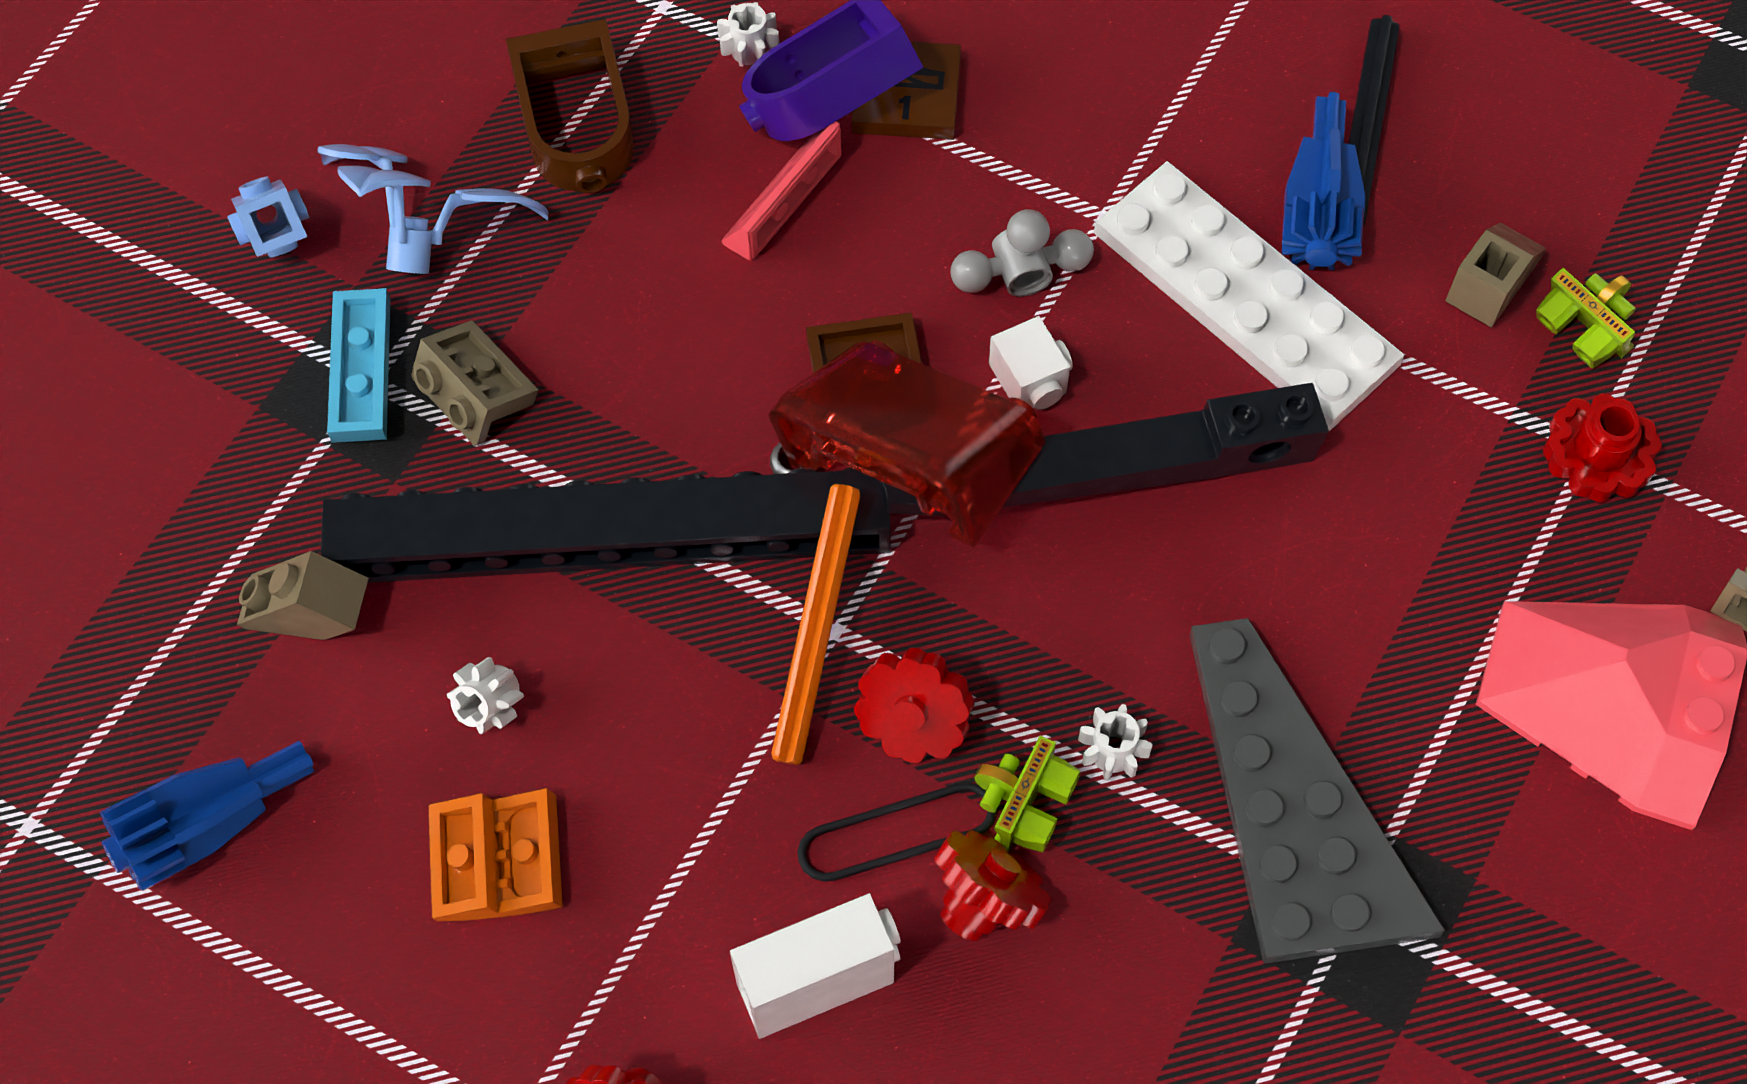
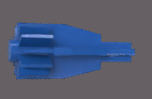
[1282,92,1365,271]
[100,741,314,891]

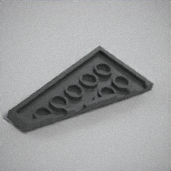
[1189,618,1445,964]

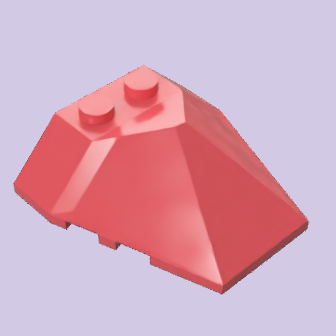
[1475,601,1747,830]

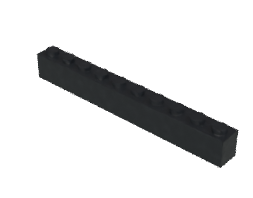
[321,465,891,583]

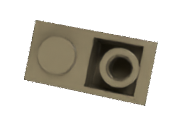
[1445,223,1547,328]
[237,551,369,640]

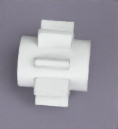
[717,2,780,67]
[447,657,524,734]
[1078,704,1152,781]

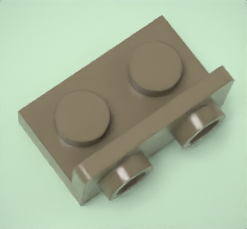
[411,320,538,446]

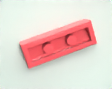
[722,121,841,261]

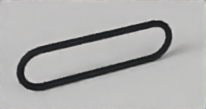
[797,782,996,882]

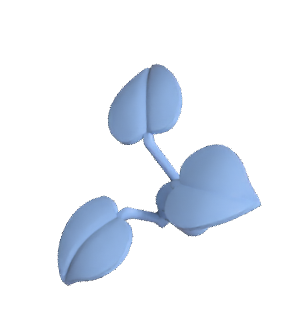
[317,144,549,274]

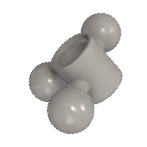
[950,209,1094,297]

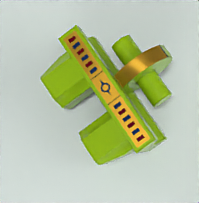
[1536,268,1636,369]
[974,735,1080,853]

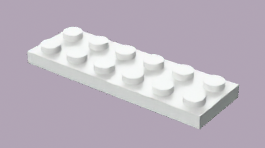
[1094,161,1405,431]

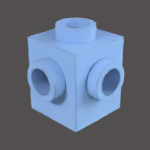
[227,176,310,257]

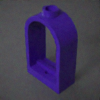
[739,0,924,141]

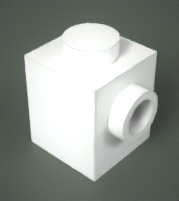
[989,316,1073,414]

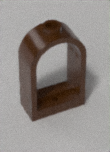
[506,19,634,193]

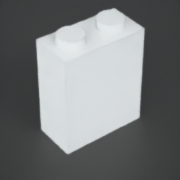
[730,893,901,1039]

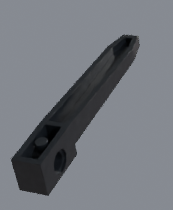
[879,382,1329,516]

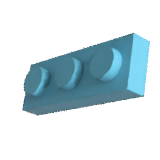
[327,288,391,443]

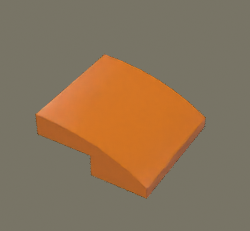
[428,788,563,921]

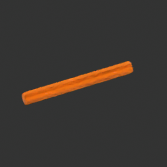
[771,484,860,765]

